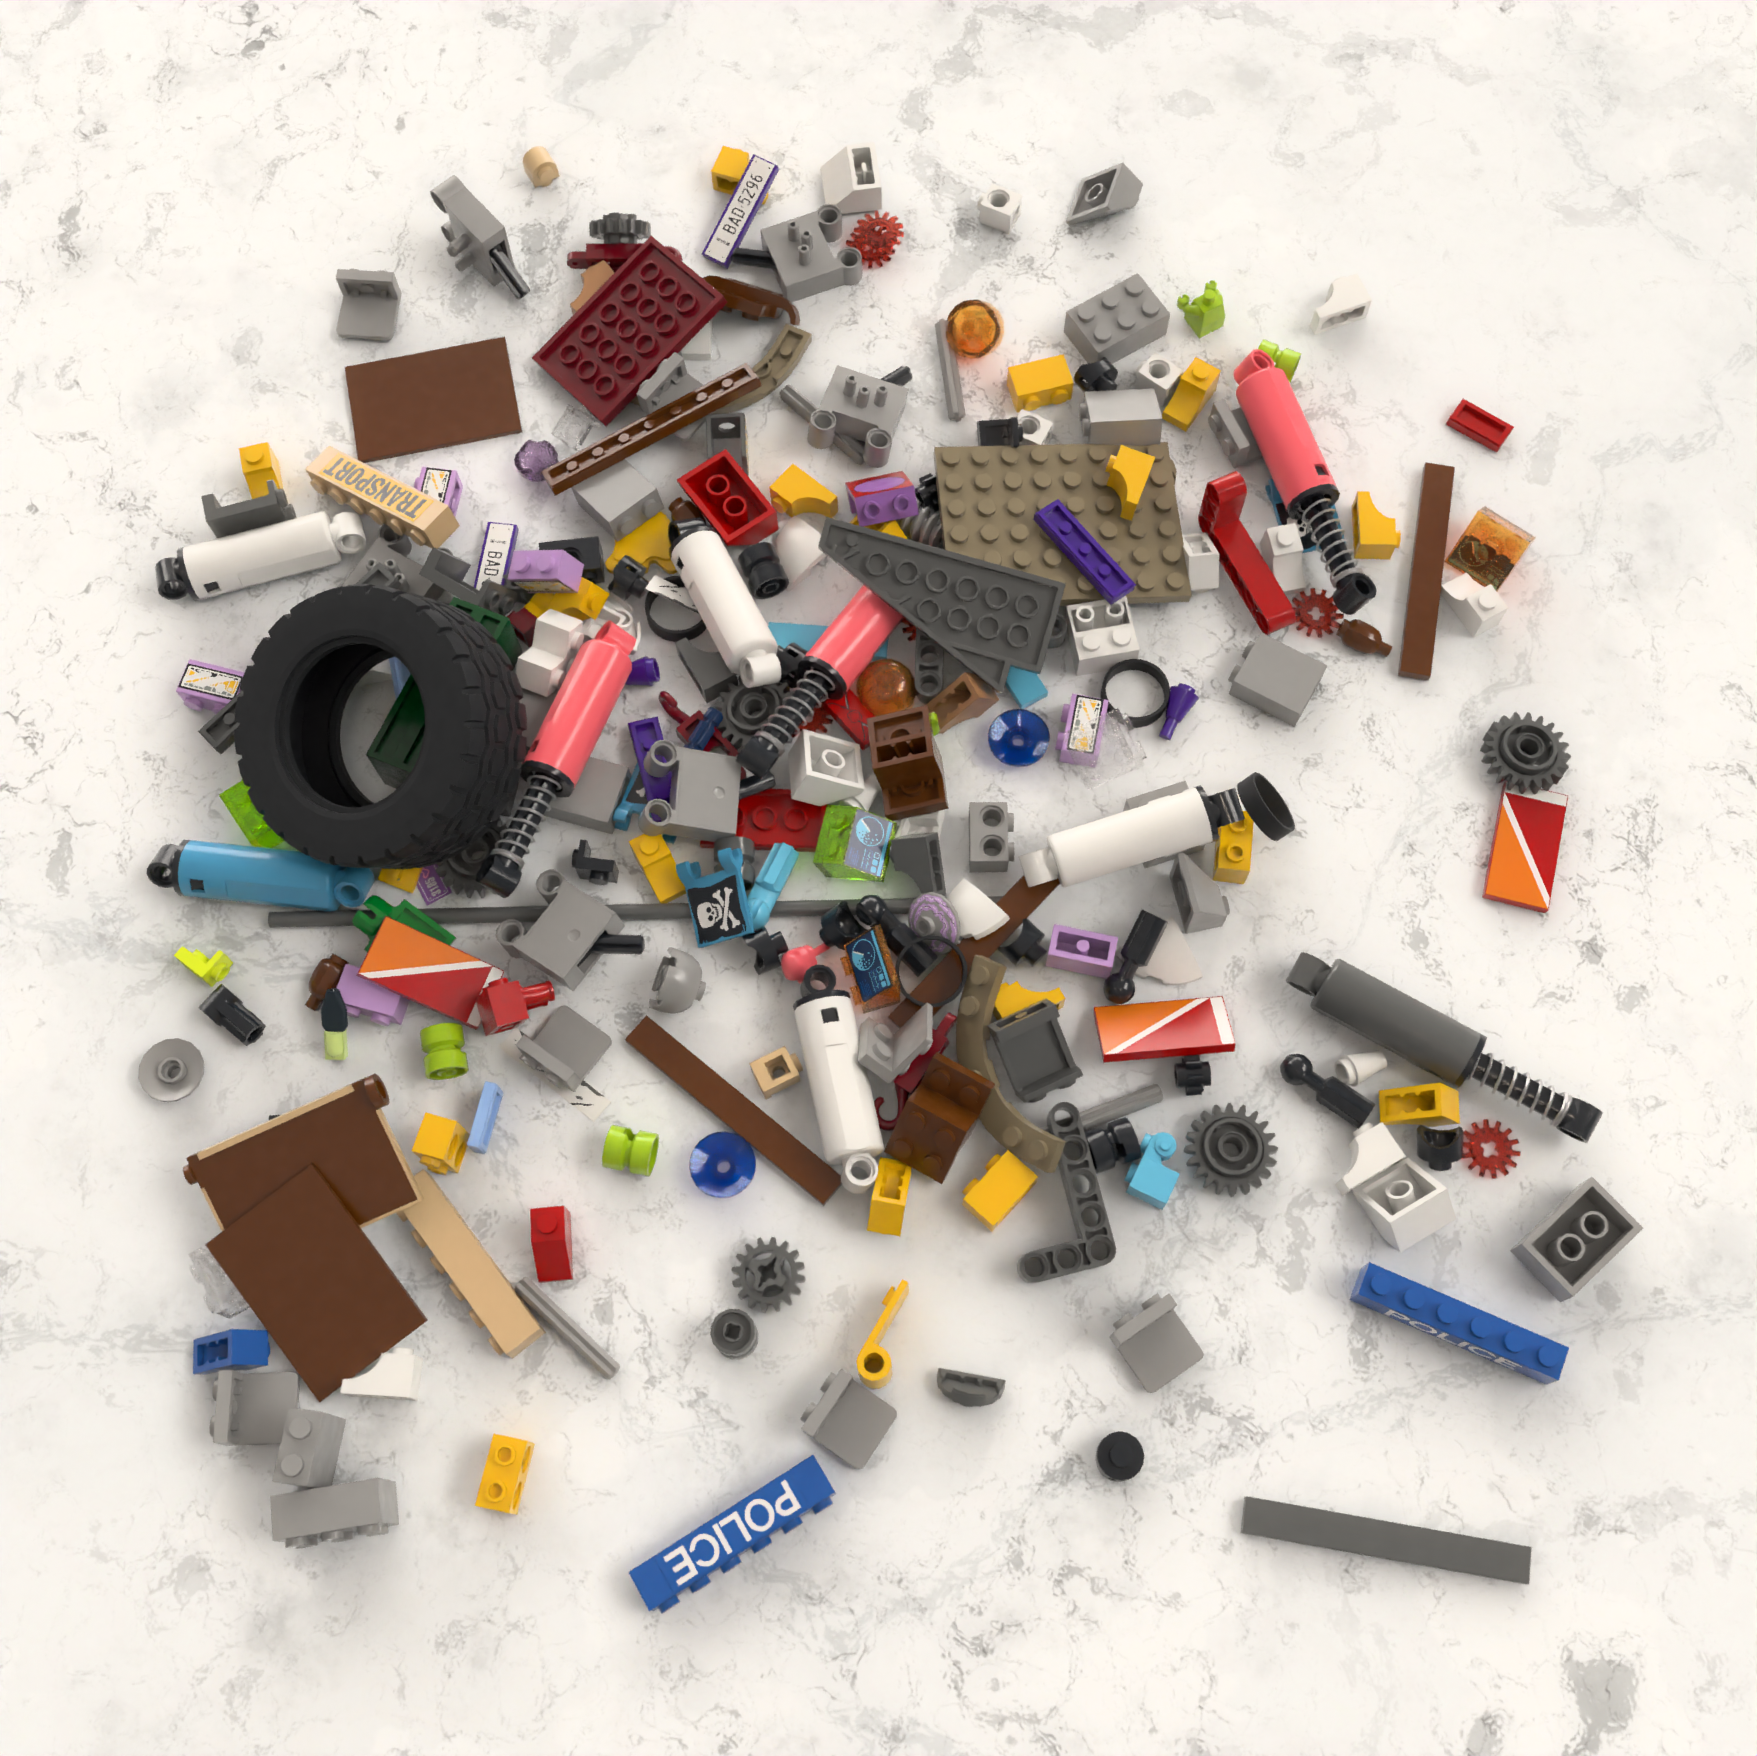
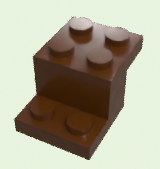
[867,705,949,821]
[884,1052,995,1184]

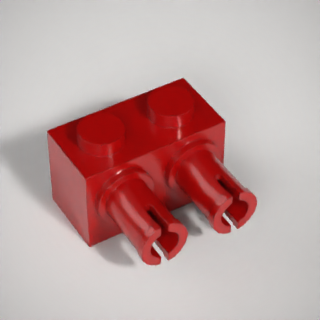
[475,978,555,1036]

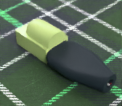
[321,988,348,1060]

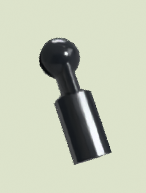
[856,895,938,977]
[1103,910,1168,1004]
[1280,1054,1376,1129]

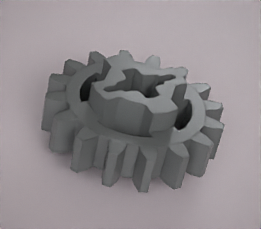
[589,213,651,244]
[731,1237,806,1313]

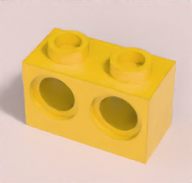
[1212,811,1254,884]
[411,1112,470,1175]
[475,1433,535,1515]

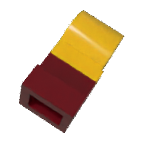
[507,593,555,648]

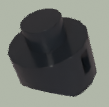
[1074,357,1118,393]
[607,555,649,601]
[776,642,808,688]
[819,901,868,950]
[998,918,1047,967]
[742,926,789,976]
[1416,1125,1464,1171]
[1095,1431,1144,1482]

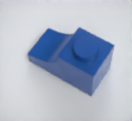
[193,1329,270,1375]

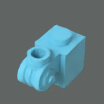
[1124,1132,1180,1210]

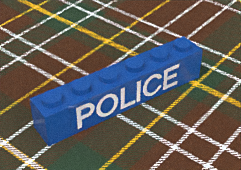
[1350,1262,1569,1384]
[628,1455,836,1614]

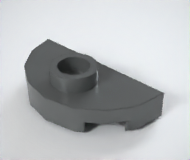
[937,1368,1006,1407]

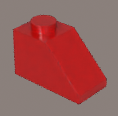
[530,1206,573,1283]

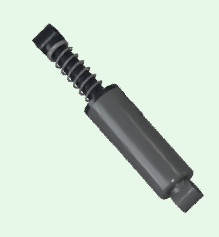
[1286,952,1603,1143]

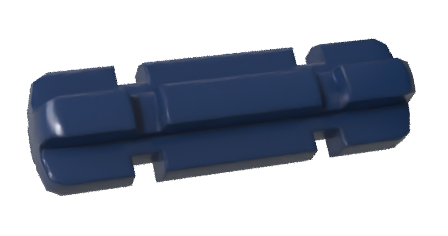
[683,707,723,751]

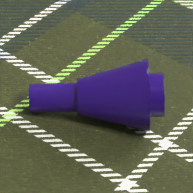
[1159,683,1199,740]

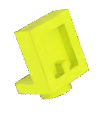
[174,946,233,987]

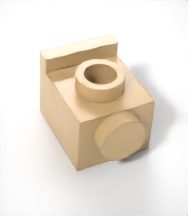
[749,1046,803,1100]

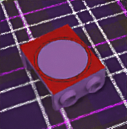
[845,471,919,527]

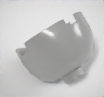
[649,947,706,1014]

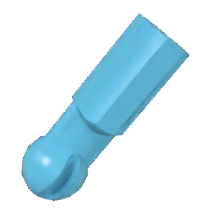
[747,842,799,930]

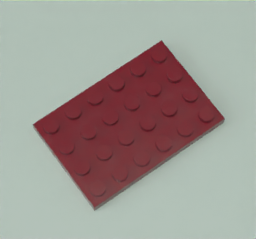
[532,236,728,427]

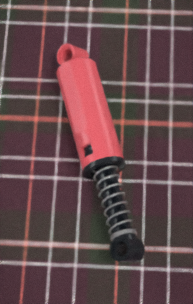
[1233,349,1377,615]
[736,585,904,780]
[476,621,636,898]

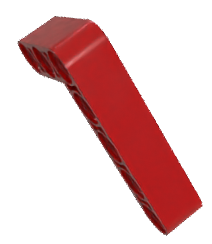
[1198,471,1296,635]

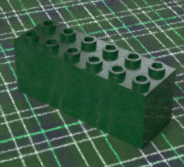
[366,597,523,789]

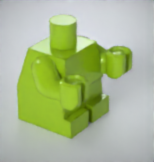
[1177,280,1225,338]

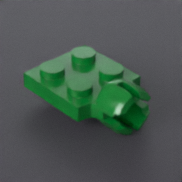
[352,895,456,952]

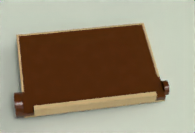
[183,1074,424,1231]

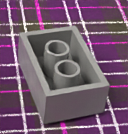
[1064,273,1170,364]
[1510,1177,1643,1302]
[270,1478,399,1549]

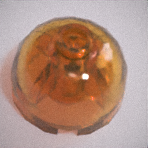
[946,299,1005,359]
[856,659,916,716]

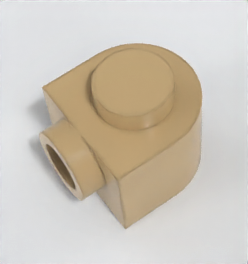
[522,146,559,188]

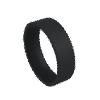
[645,576,707,642]
[1100,659,1170,728]
[1237,772,1295,841]
[895,935,967,1007]

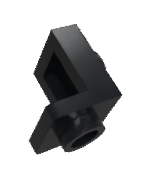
[977,417,1023,448]
[572,840,619,885]

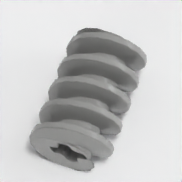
[896,500,943,549]

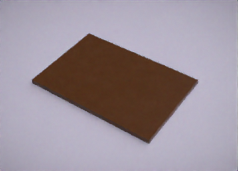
[345,337,523,463]
[205,1163,428,1403]

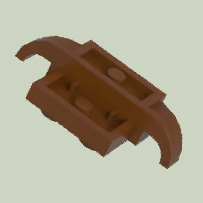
[703,275,800,325]

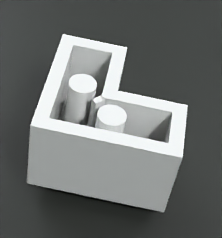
[516,609,584,697]

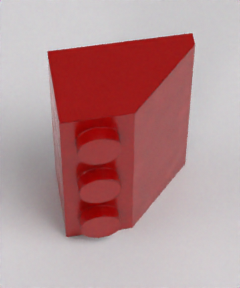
[677,449,779,546]

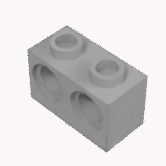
[969,802,1014,872]

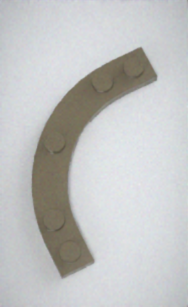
[631,324,812,414]
[956,955,1066,1173]

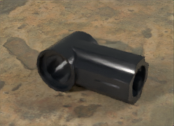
[198,984,266,1046]

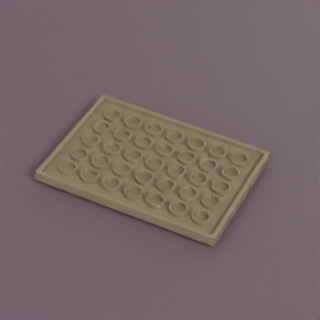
[933,442,1192,606]

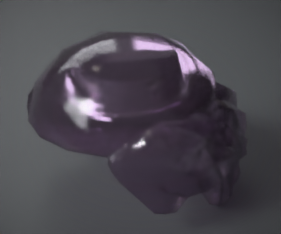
[514,439,559,482]

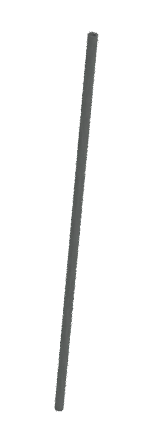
[268,896,1003,928]

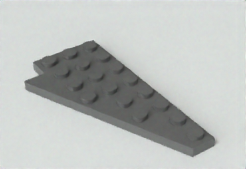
[818,517,1066,694]

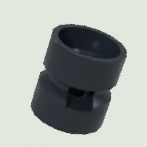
[738,542,789,599]
[1085,1117,1142,1174]

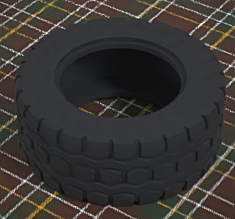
[234,584,527,869]

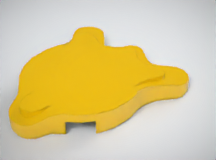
[605,511,677,574]

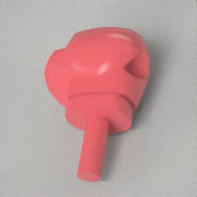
[781,943,830,984]

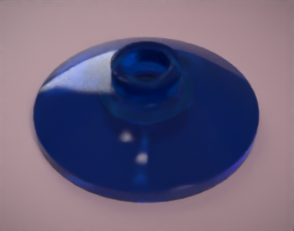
[988,709,1050,767]
[689,1132,756,1198]

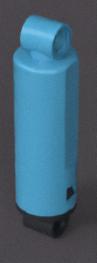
[146,840,375,912]

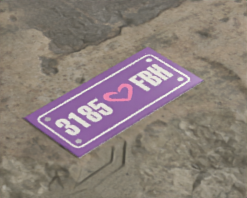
[416,864,453,906]

